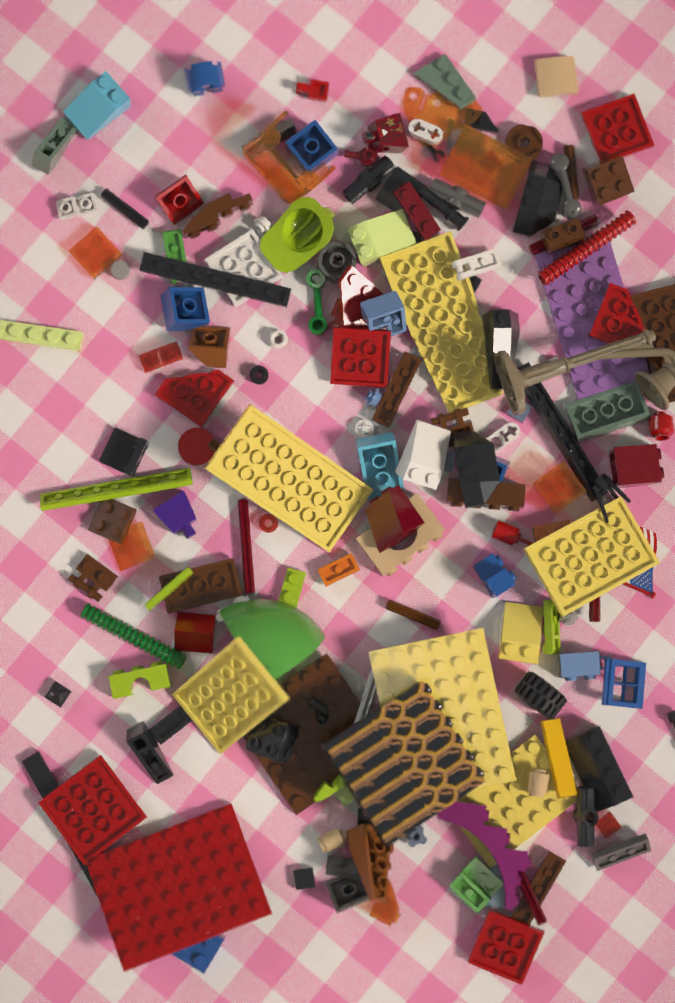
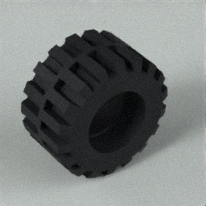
[514,671,567,720]

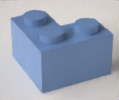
[360,291,407,336]

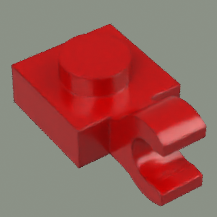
[296,79,329,102]

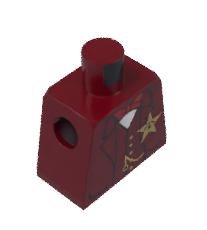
[361,113,409,153]

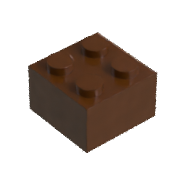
[582,154,635,206]

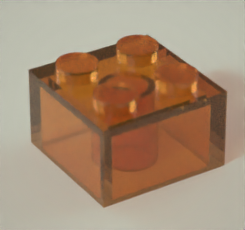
[532,461,587,516]

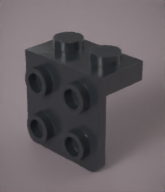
[246,716,300,763]

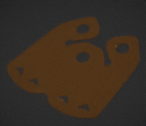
[403,87,483,145]

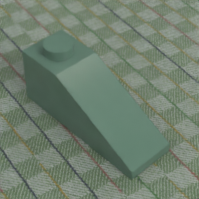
[32,116,77,175]

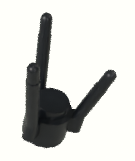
[592,473,631,523]

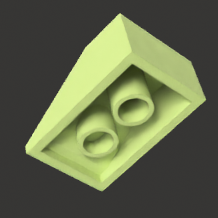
[347,209,417,266]

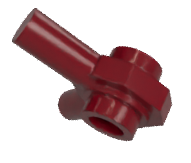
[344,143,378,167]

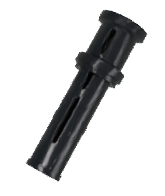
[417,184,469,231]

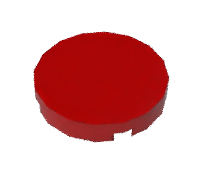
[178,428,215,466]

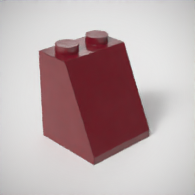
[609,444,664,489]
[365,485,425,553]

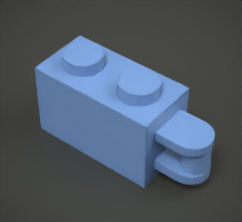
[558,651,612,681]

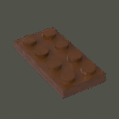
[159,558,243,614]

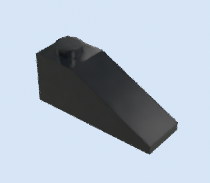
[126,721,174,784]

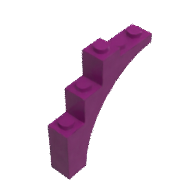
[437,801,531,910]

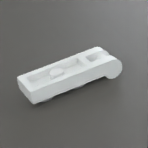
[451,249,502,281]

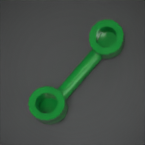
[306,269,328,336]

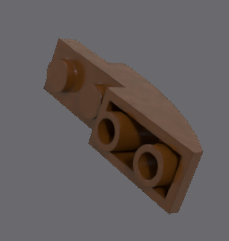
[183,193,253,239]

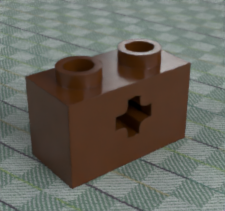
[541,218,585,254]

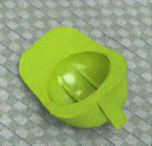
[260,197,336,273]

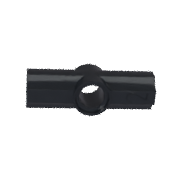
[342,155,396,205]
[573,786,599,847]

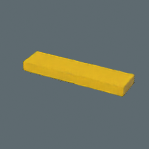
[540,718,578,799]

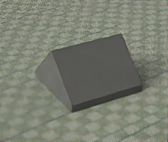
[326,877,369,914]

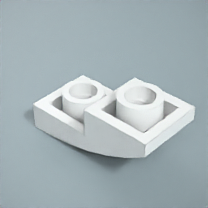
[56,192,100,220]

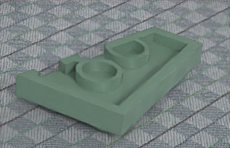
[414,54,476,110]

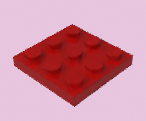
[581,93,654,161]
[330,326,391,388]
[468,908,544,985]

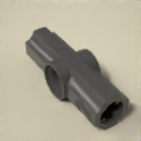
[430,178,486,218]

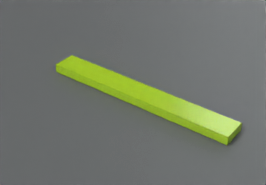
[40,468,193,511]

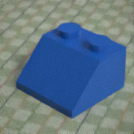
[160,287,210,331]

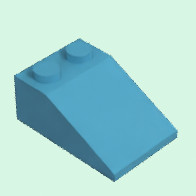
[63,71,131,141]
[355,432,404,500]

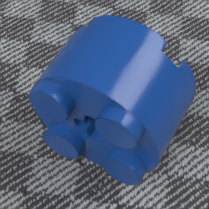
[184,61,225,96]

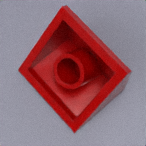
[155,174,204,225]
[174,612,216,654]

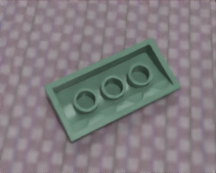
[565,381,650,443]

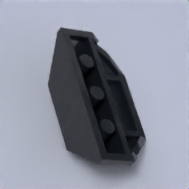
[512,160,563,237]
[453,430,500,508]

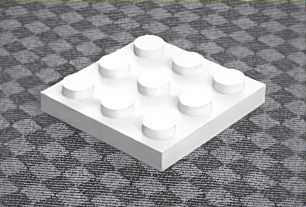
[205,229,284,307]

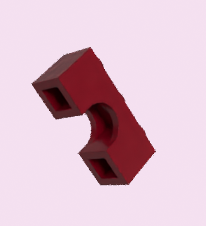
[392,181,441,240]

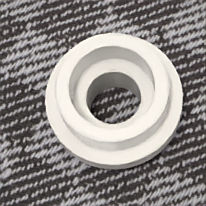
[254,216,272,234]
[269,330,288,349]

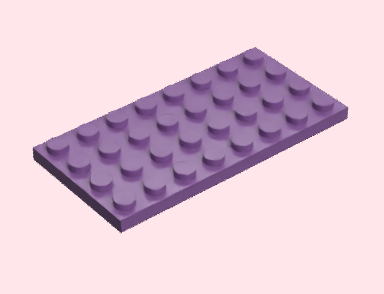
[535,242,650,400]

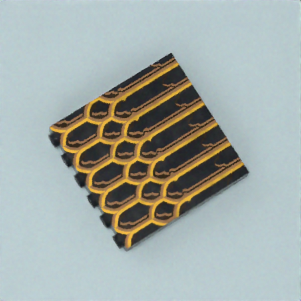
[321,681,485,847]

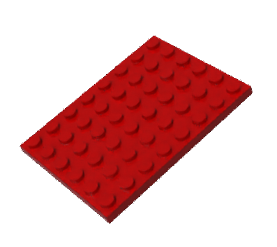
[87,803,273,973]

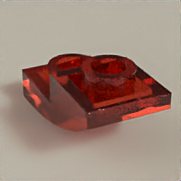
[138,341,183,373]

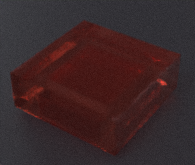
[596,811,622,839]

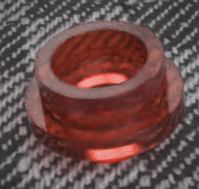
[259,514,278,533]

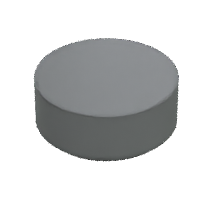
[111,260,130,280]

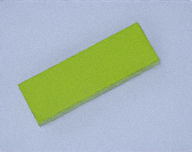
[144,567,194,611]

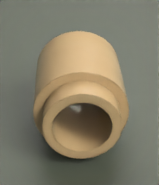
[527,768,549,798]
[317,828,348,853]

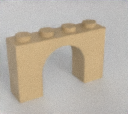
[356,493,445,577]

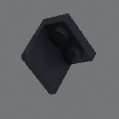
[99,428,150,477]

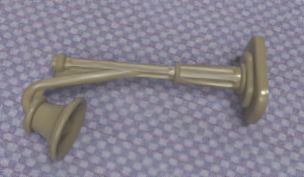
[494,329,675,416]

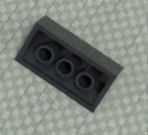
[565,725,633,812]

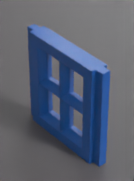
[601,658,646,709]

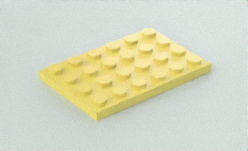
[523,497,660,617]
[172,636,289,754]
[457,734,577,868]

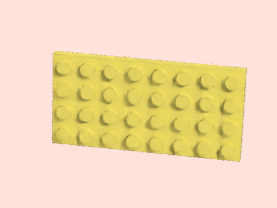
[205,404,373,552]

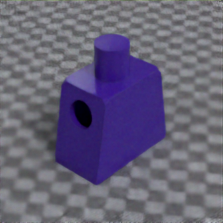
[153,490,197,539]

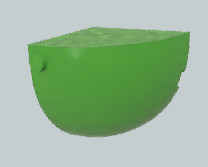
[219,599,325,680]

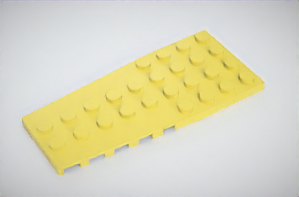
[380,231,503,413]

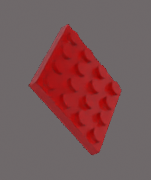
[38,755,147,865]

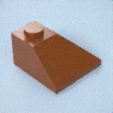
[188,326,230,368]

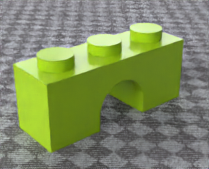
[108,661,172,699]

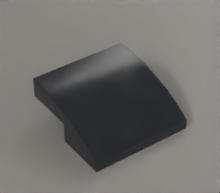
[375,166,429,219]

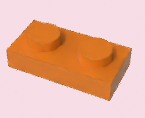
[317,553,360,587]

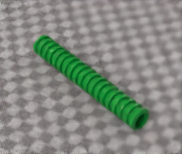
[80,603,187,670]

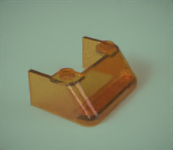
[242,110,336,203]

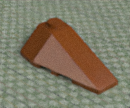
[347,824,393,903]

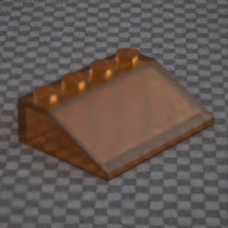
[439,124,532,210]

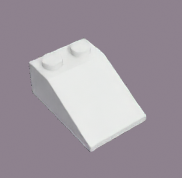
[395,420,451,490]

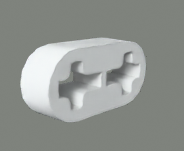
[409,119,443,145]

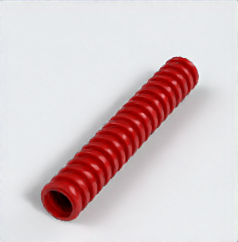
[537,210,636,286]

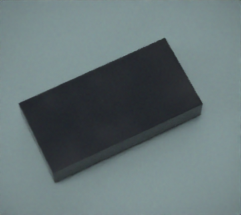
[149,706,192,745]

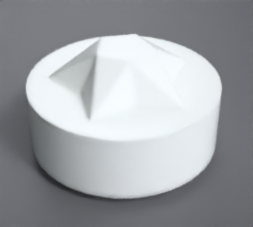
[355,419,374,438]

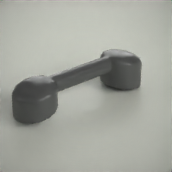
[550,154,581,219]

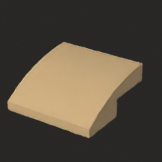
[534,56,579,97]

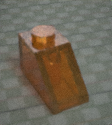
[369,880,401,926]

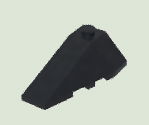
[482,309,520,390]

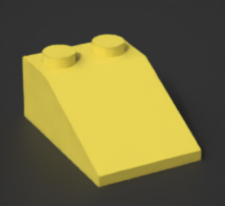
[497,602,543,664]

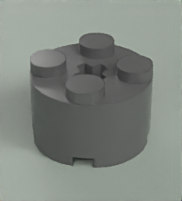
[318,241,356,284]

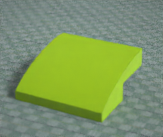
[313,775,345,802]

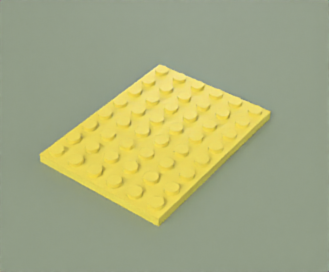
[369,627,516,789]

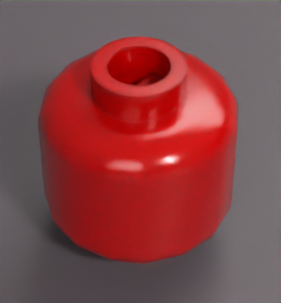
[648,411,674,441]

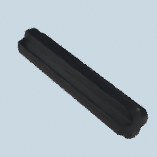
[101,189,149,229]

